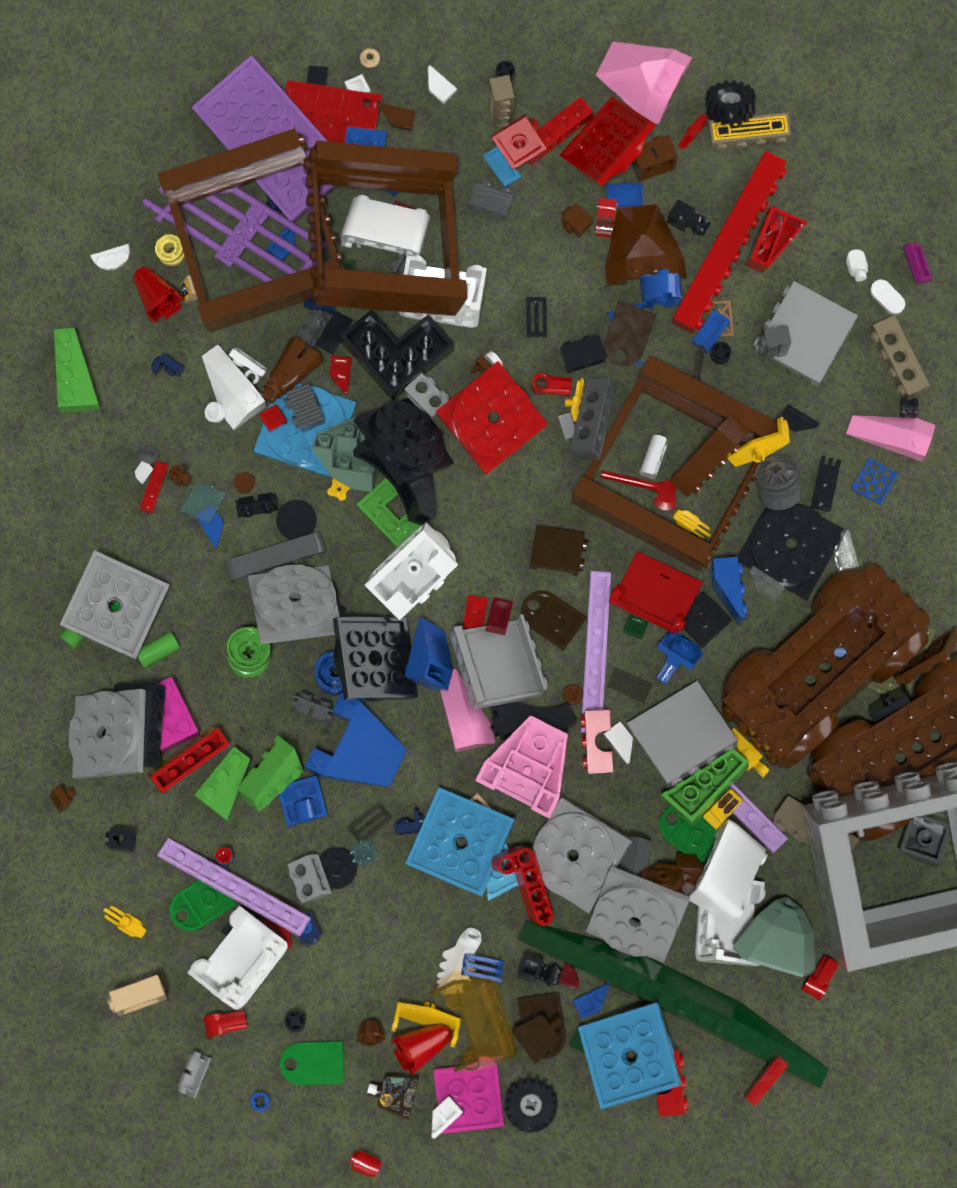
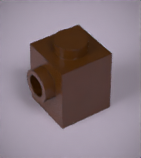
[562,203,593,238]

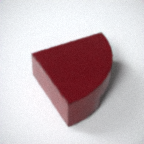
[559,963,579,990]

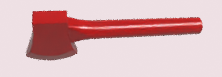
[600,470,676,511]

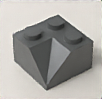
[900,815,950,868]

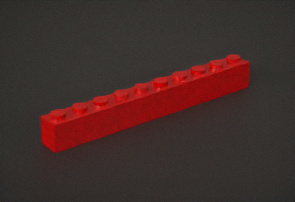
[672,150,788,334]

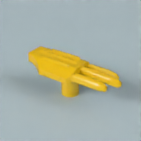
[565,378,584,422]
[672,509,711,539]
[104,906,147,939]

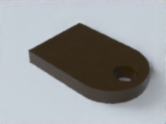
[604,301,656,367]
[521,591,587,651]
[517,993,566,1059]

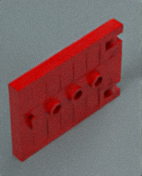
[285,80,383,143]

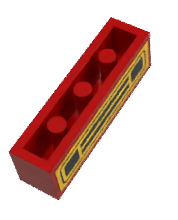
[147,726,230,794]

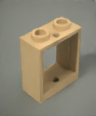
[107,975,167,1016]

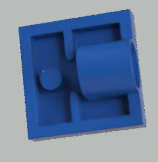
[279,775,328,827]

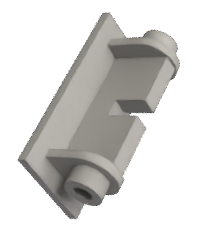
[177,1051,211,1098]

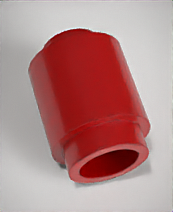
[349,1150,382,1178]

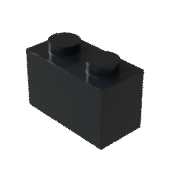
[560,334,606,374]

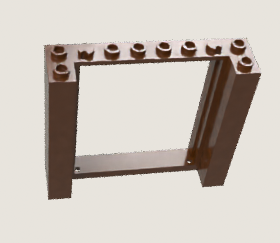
[158,128,346,333]
[304,140,468,316]
[571,355,778,572]

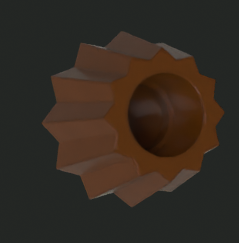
[356,1020,385,1046]

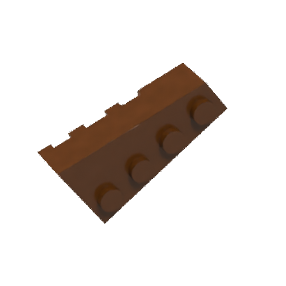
[670,414,749,497]

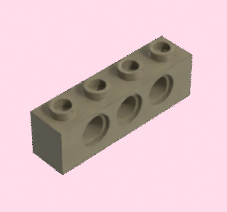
[488,75,514,130]
[870,315,930,400]

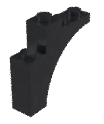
[353,439,436,525]
[488,702,577,740]

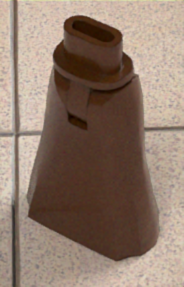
[260,336,323,404]

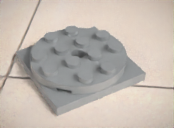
[59,550,169,660]
[248,564,340,644]
[69,689,146,779]
[527,798,633,913]
[586,866,690,963]

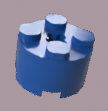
[640,269,683,309]
[314,652,343,696]

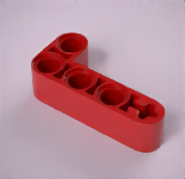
[491,846,553,926]

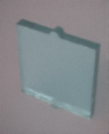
[180,482,227,524]

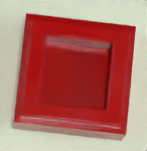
[259,404,287,433]

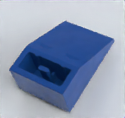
[710,557,747,626]
[405,618,453,691]

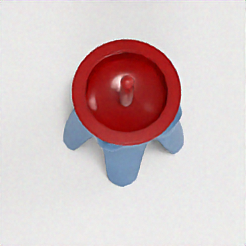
[215,847,236,869]

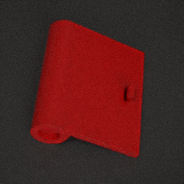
[609,551,703,634]

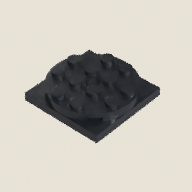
[353,398,454,486]
[738,503,847,601]
[333,617,418,702]

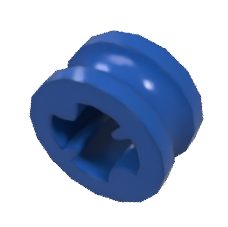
[251,1092,270,1112]

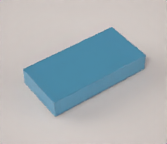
[482,146,521,188]

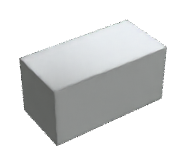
[558,412,574,442]

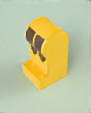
[703,789,744,830]

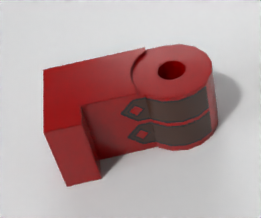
[595,198,617,238]

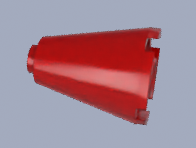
[133,267,184,323]
[391,1024,452,1075]

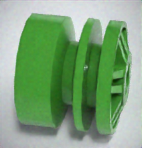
[227,627,270,678]

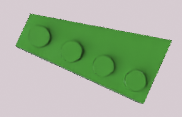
[54,328,100,413]
[661,749,749,828]

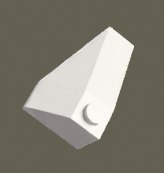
[202,345,266,430]

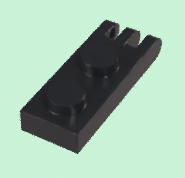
[810,456,841,512]

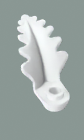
[436,928,482,995]

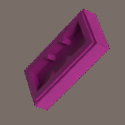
[904,243,932,283]

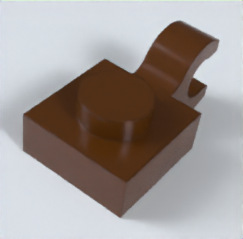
[169,464,191,487]

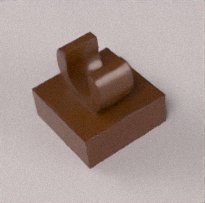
[470,355,491,374]
[49,786,76,813]

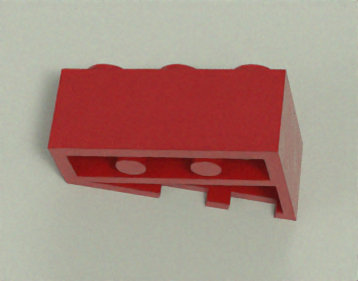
[745,206,808,273]

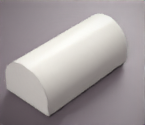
[639,435,668,480]

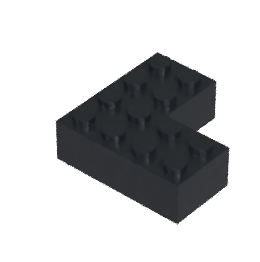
[340,310,454,401]

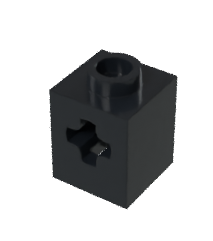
[105,827,137,853]

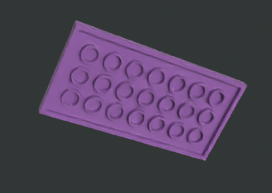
[192,55,334,223]

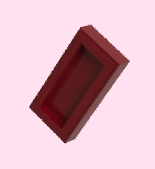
[485,597,513,636]

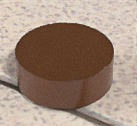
[234,472,255,494]
[562,684,583,705]

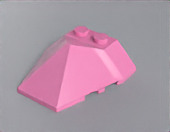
[596,42,692,125]
[475,716,568,818]

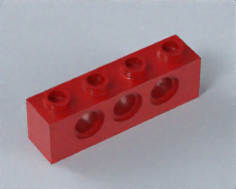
[527,97,593,167]

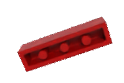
[140,461,169,514]
[744,1054,788,1106]

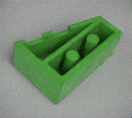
[238,735,304,812]
[195,747,251,824]

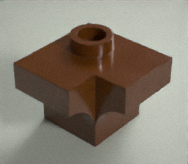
[675,853,705,895]

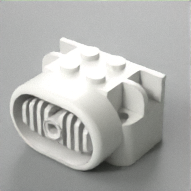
[365,522,458,620]

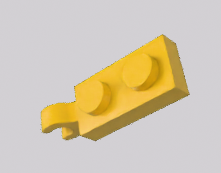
[731,727,769,777]

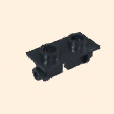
[235,492,278,518]

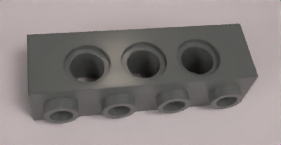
[570,378,616,460]

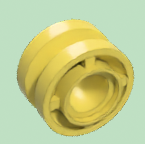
[155,234,185,266]

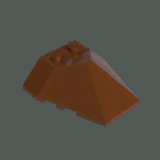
[605,204,687,286]

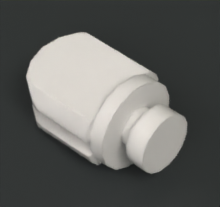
[846,250,868,282]

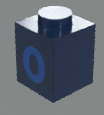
[298,912,321,947]

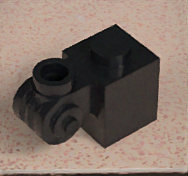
[667,199,711,236]
[517,955,562,987]

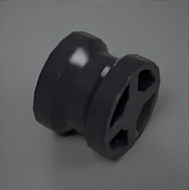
[495,60,515,82]
[710,342,731,365]
[900,398,919,418]
[284,1010,306,1032]

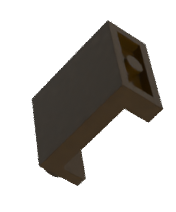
[529,525,588,577]

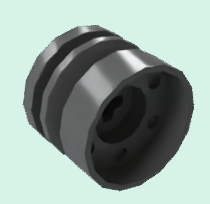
[755,455,802,510]

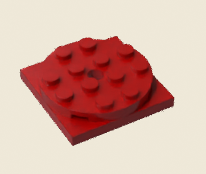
[559,96,655,186]
[435,361,548,475]

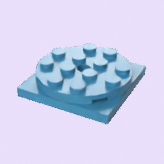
[253,383,357,478]
[405,787,515,897]
[578,1003,682,1110]

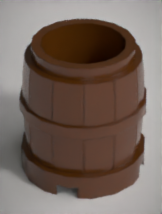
[642,864,684,894]

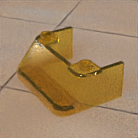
[430,979,517,1073]

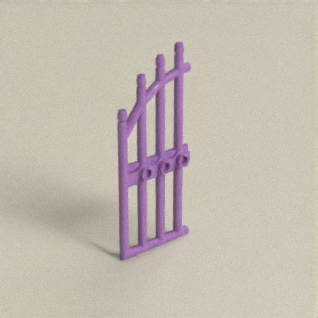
[143,187,328,283]

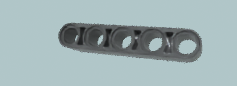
[224,532,326,583]

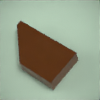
[379,103,416,131]

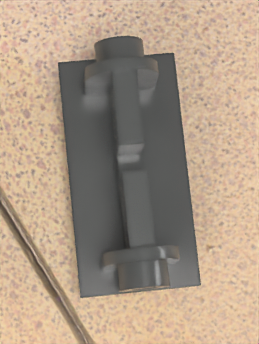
[296,309,328,350]
[291,691,334,722]

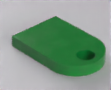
[659,807,718,865]
[169,880,237,932]
[280,1041,344,1086]

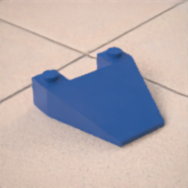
[305,692,407,787]

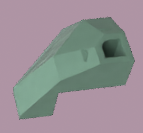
[312,417,378,492]
[732,897,815,977]

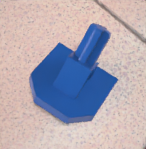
[657,632,703,684]

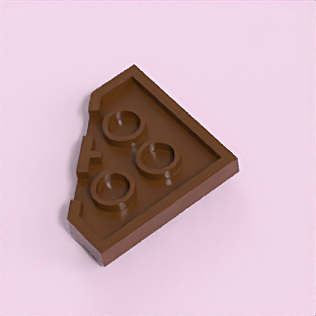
[894,627,957,685]

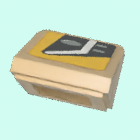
[181,275,198,302]

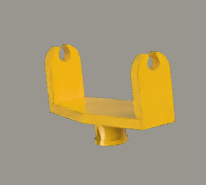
[727,417,790,467]
[391,1002,461,1048]

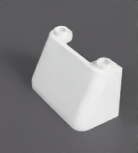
[341,195,431,256]
[399,255,487,328]
[688,819,768,923]
[695,880,765,966]
[188,906,288,1010]

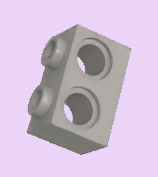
[404,373,450,421]
[288,854,332,903]

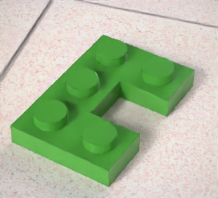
[356,478,421,547]

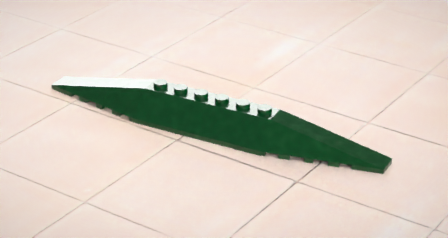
[517,920,829,1088]

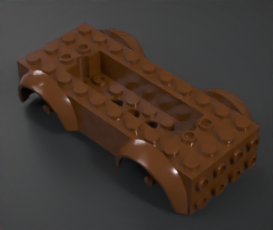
[722,563,930,769]
[807,656,957,841]

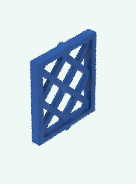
[851,458,898,505]

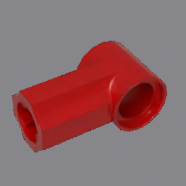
[531,373,572,396]
[802,956,839,1001]
[203,1010,247,1038]

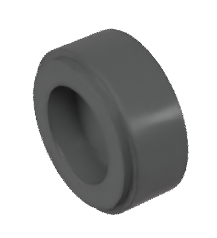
[138,445,159,464]

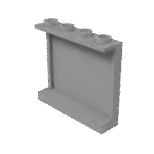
[753,281,858,388]
[449,614,547,710]
[627,681,738,789]

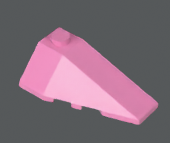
[846,415,935,462]
[440,669,495,753]

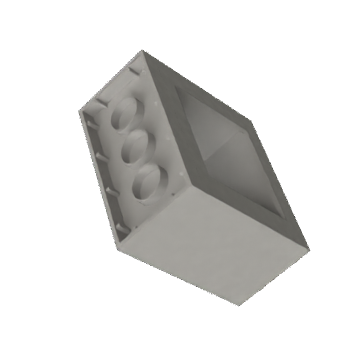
[802,763,957,972]

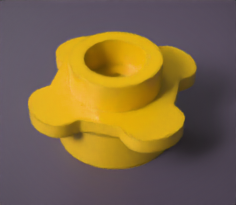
[327,479,351,501]

